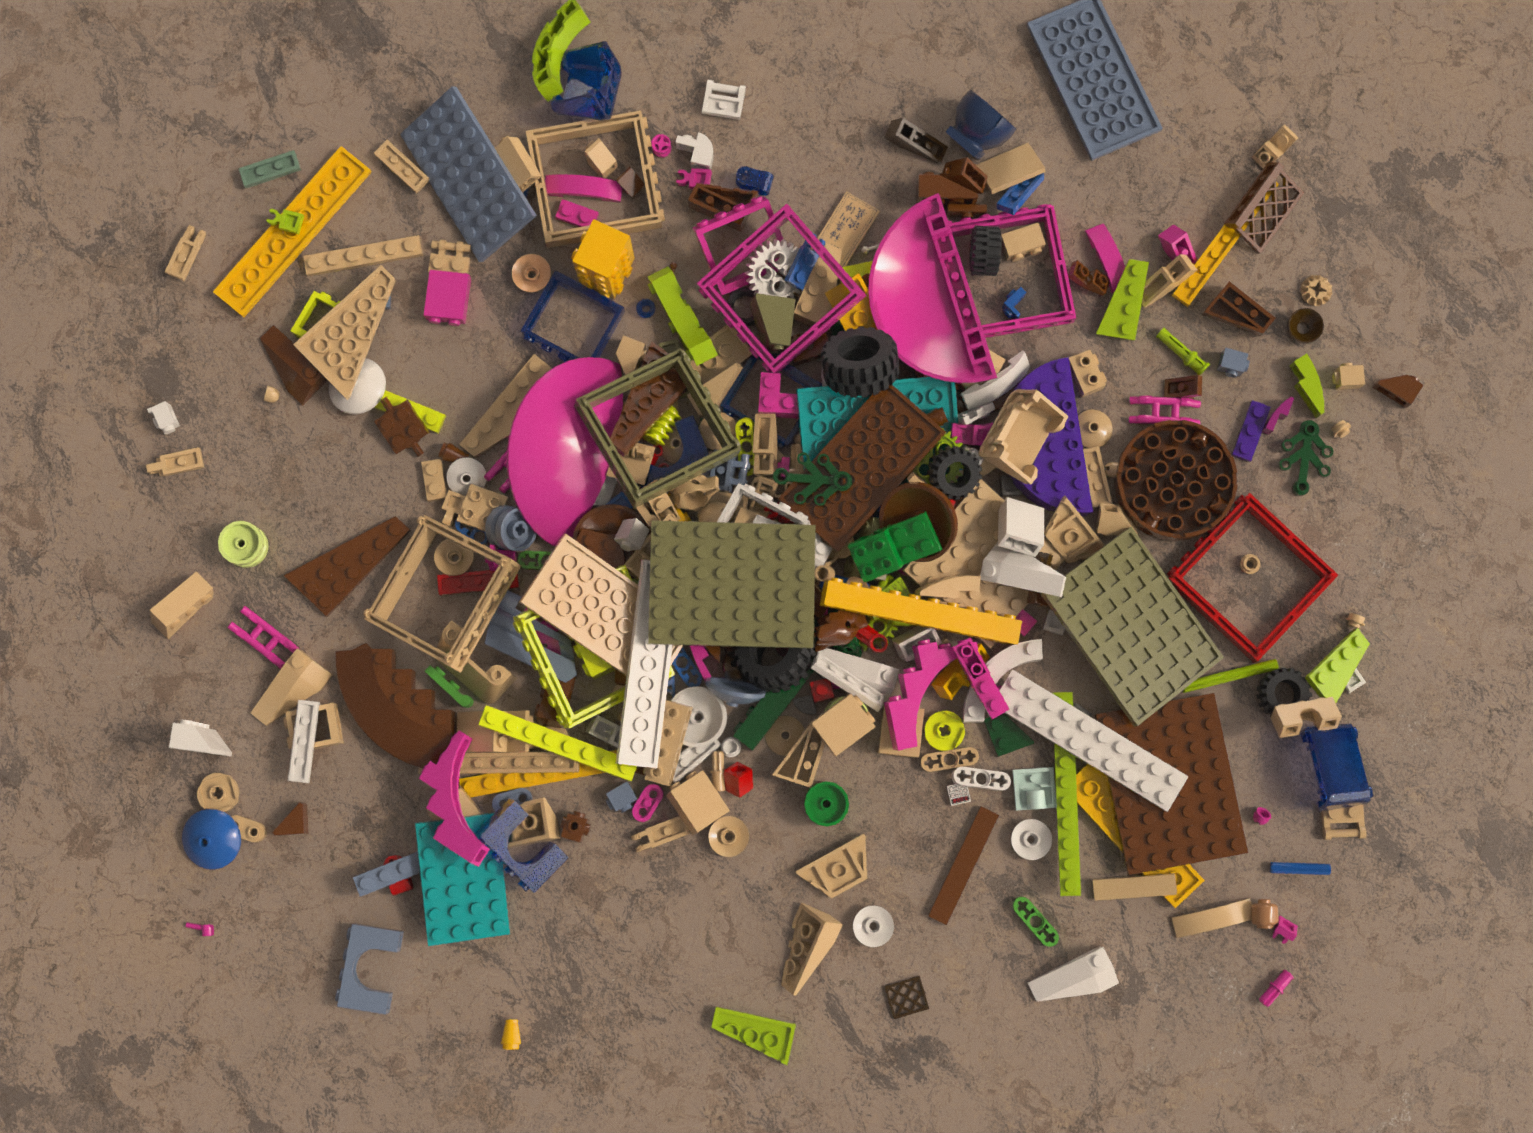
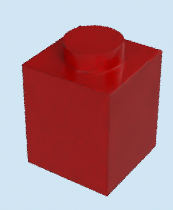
[809,678,834,704]

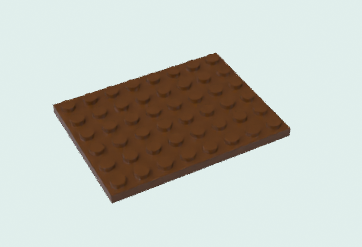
[1095,693,1248,875]

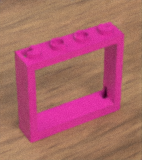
[692,196,784,296]

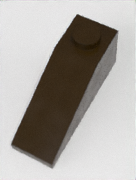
[884,118,948,164]

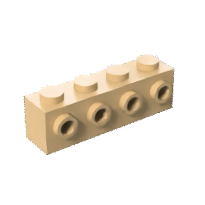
[643,700,693,786]

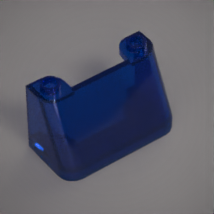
[551,41,622,121]
[1300,723,1373,812]

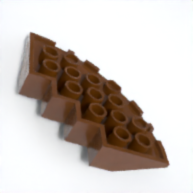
[336,649,455,768]

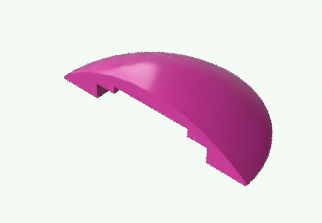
[869,193,997,383]
[507,357,623,547]

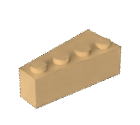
[793,243,842,333]

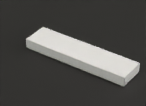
[811,652,885,712]
[288,700,320,783]

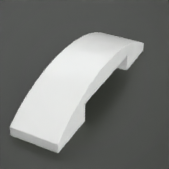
[961,350,1030,410]

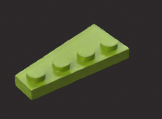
[1305,628,1370,703]
[712,1006,796,1065]

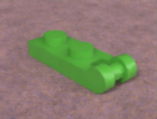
[425,665,474,708]

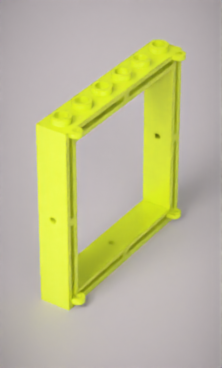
[513,565,675,728]

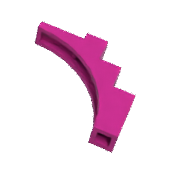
[883,639,978,751]
[419,730,490,867]

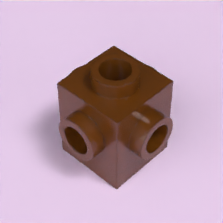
[560,811,591,843]

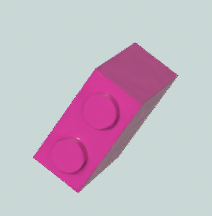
[424,270,471,326]

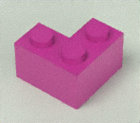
[758,372,798,419]

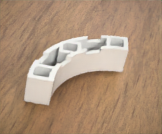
[962,639,1043,723]

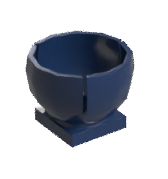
[946,89,1016,159]

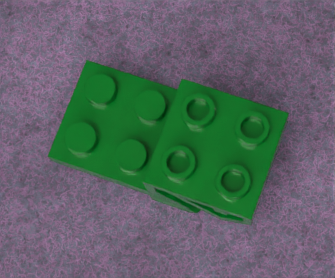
[848,512,942,583]

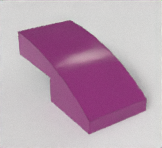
[1262,397,1294,435]

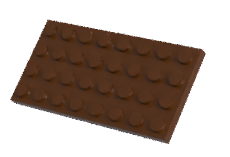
[778,385,946,553]

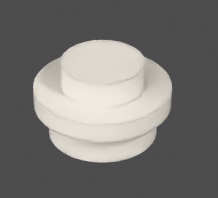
[721,737,741,757]

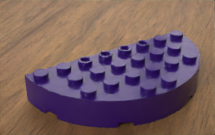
[1009,357,1093,516]

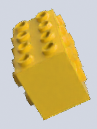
[571,219,635,299]

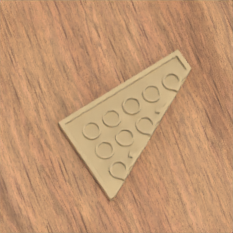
[293,265,396,400]

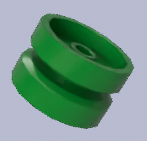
[804,781,849,827]

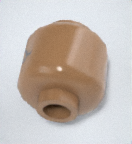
[1251,899,1279,929]

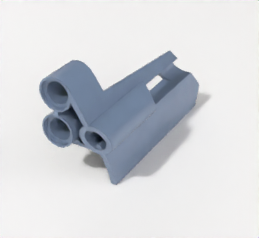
[485,590,577,683]

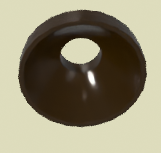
[1287,308,1324,344]

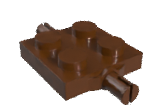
[374,396,430,457]

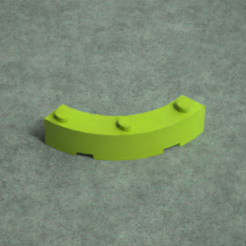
[532,0,591,102]
[647,266,718,366]

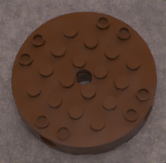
[1114,420,1238,541]

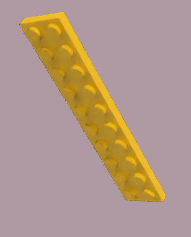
[213,146,372,318]

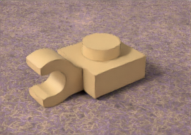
[442,490,466,528]

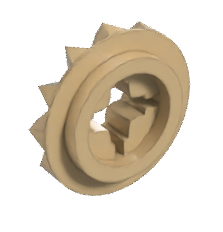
[1301,275,1332,306]

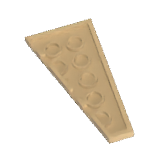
[459,354,552,458]

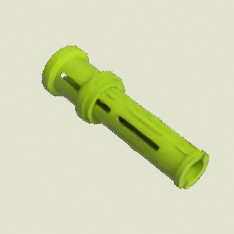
[1156,327,1210,376]

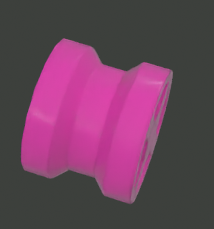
[652,134,671,158]

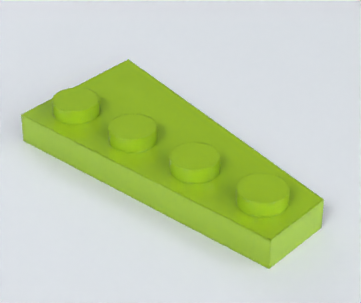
[1096,259,1149,340]

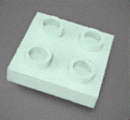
[1012,767,1056,811]

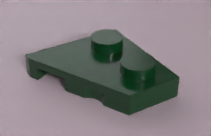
[984,713,1034,757]

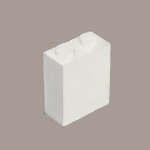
[998,497,1044,557]

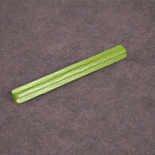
[1183,659,1279,693]

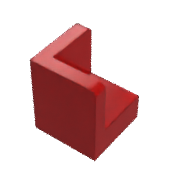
[724,762,753,798]

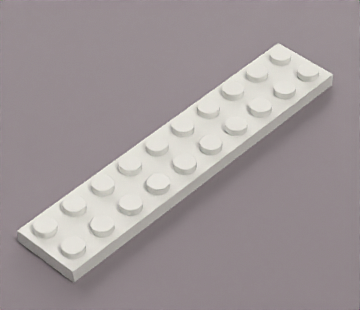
[616,560,672,768]
[1000,670,1188,812]

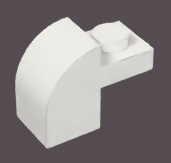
[676,132,714,170]

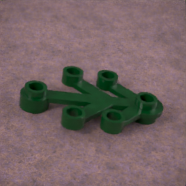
[1278,420,1334,496]
[773,452,852,507]

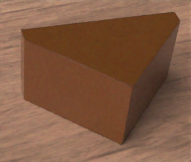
[272,802,308,836]

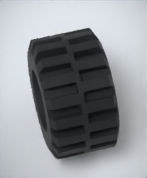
[969,225,1002,276]
[927,446,982,500]
[1256,668,1312,717]

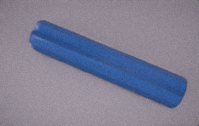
[1270,862,1331,875]

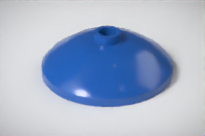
[182,809,241,870]

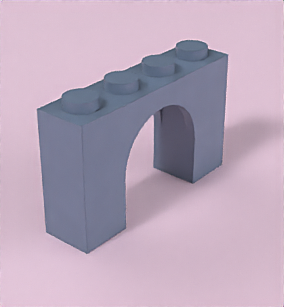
[335,923,404,1014]

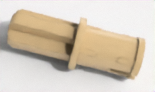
[710,751,725,791]

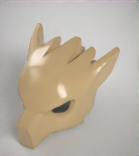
[660,475,719,512]

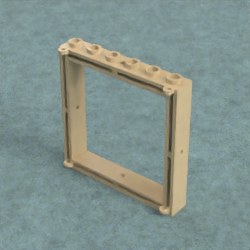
[526,111,665,248]
[363,515,521,673]

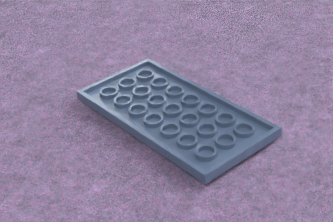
[1027,0,1163,161]
[400,86,537,262]

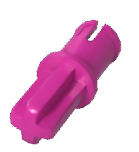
[1259,969,1294,1007]

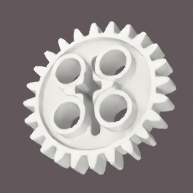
[745,239,800,299]

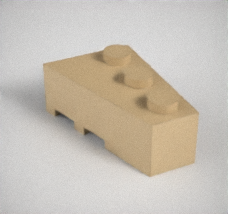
[150,571,214,639]
[771,724,825,788]

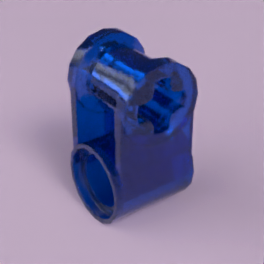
[736,166,774,196]

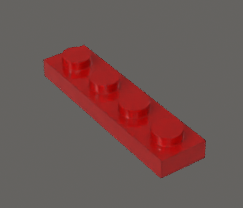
[437,570,519,596]

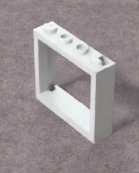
[717,483,811,525]

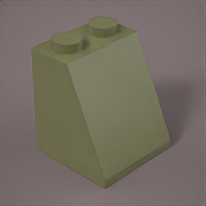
[750,293,795,356]

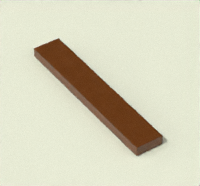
[928,806,999,925]

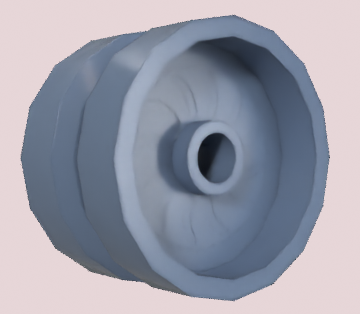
[485,505,537,552]

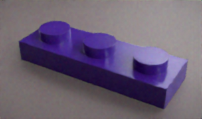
[1231,400,1271,463]

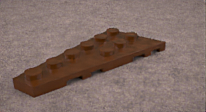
[610,341,687,457]
[284,516,411,617]

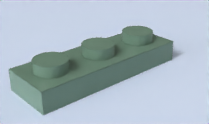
[238,150,301,188]

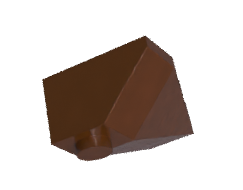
[260,325,328,405]

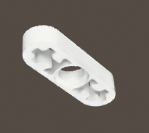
[951,767,1011,791]

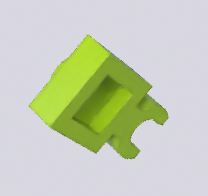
[266,209,304,234]

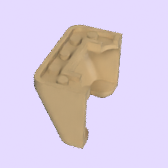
[978,389,1068,484]
[436,620,517,704]

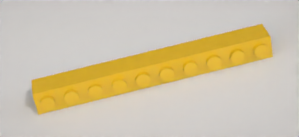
[820,578,1022,645]

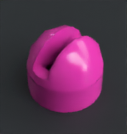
[1253,807,1271,825]

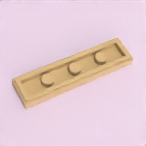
[1093,873,1177,901]

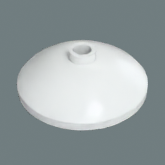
[329,358,386,414]
[671,687,727,747]

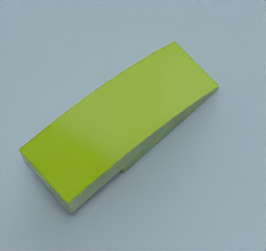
[1289,353,1324,418]

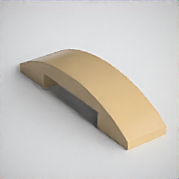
[1171,898,1252,938]

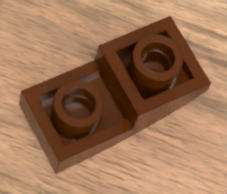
[1068,260,1109,295]

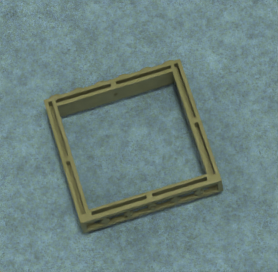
[574,348,741,508]

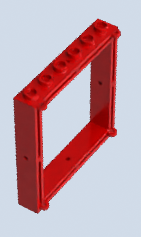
[1167,493,1338,663]

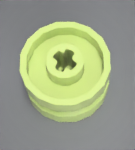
[218,521,269,568]

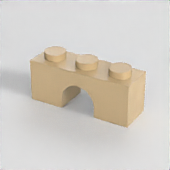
[1271,697,1342,738]

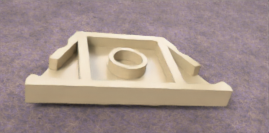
[1044,496,1105,563]
[796,834,867,898]

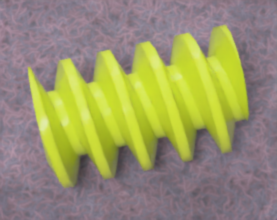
[642,406,682,446]

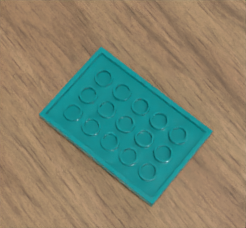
[415,812,510,946]

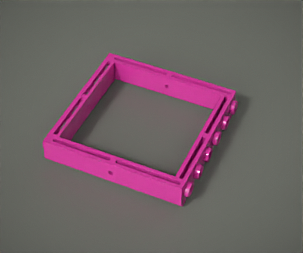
[697,204,866,373]
[948,204,1076,338]

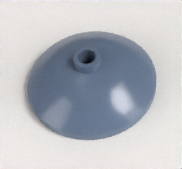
[705,677,766,707]

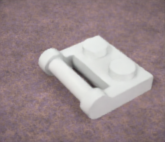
[702,80,746,120]

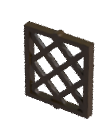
[884,976,929,1019]

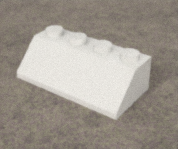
[169,720,232,756]

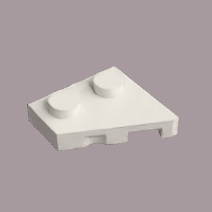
[958,402,995,425]

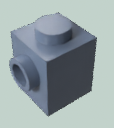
[1217,348,1250,378]
[605,782,638,813]

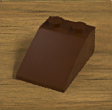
[916,172,978,210]

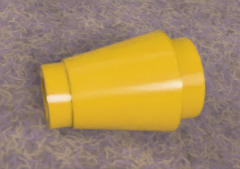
[501,1020,521,1050]

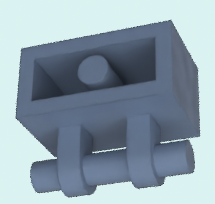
[710,449,750,493]

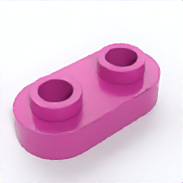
[632,784,663,822]

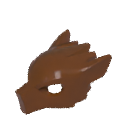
[813,610,868,652]

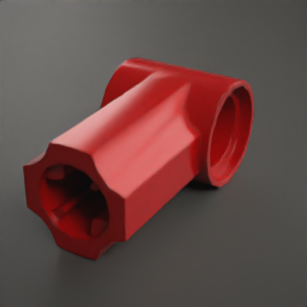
[855,625,888,653]

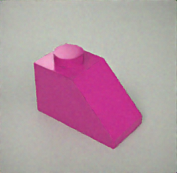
[1158,224,1198,265]

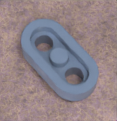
[492,788,533,814]

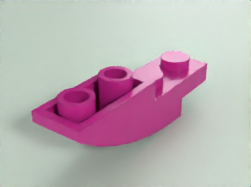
[953,638,1010,719]

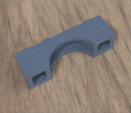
[353,851,420,897]

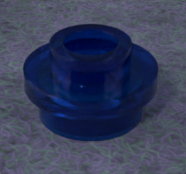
[636,299,656,318]

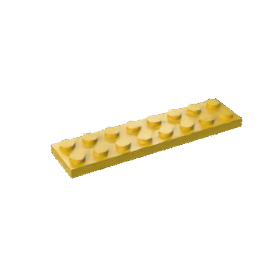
[1076,764,1205,908]

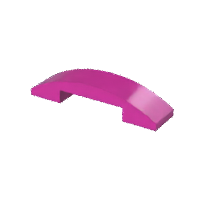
[545,174,622,203]
[1085,223,1125,294]

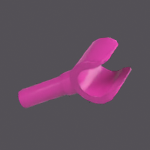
[186,922,214,936]

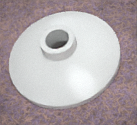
[447,457,486,496]
[1011,819,1052,860]
[853,906,894,947]

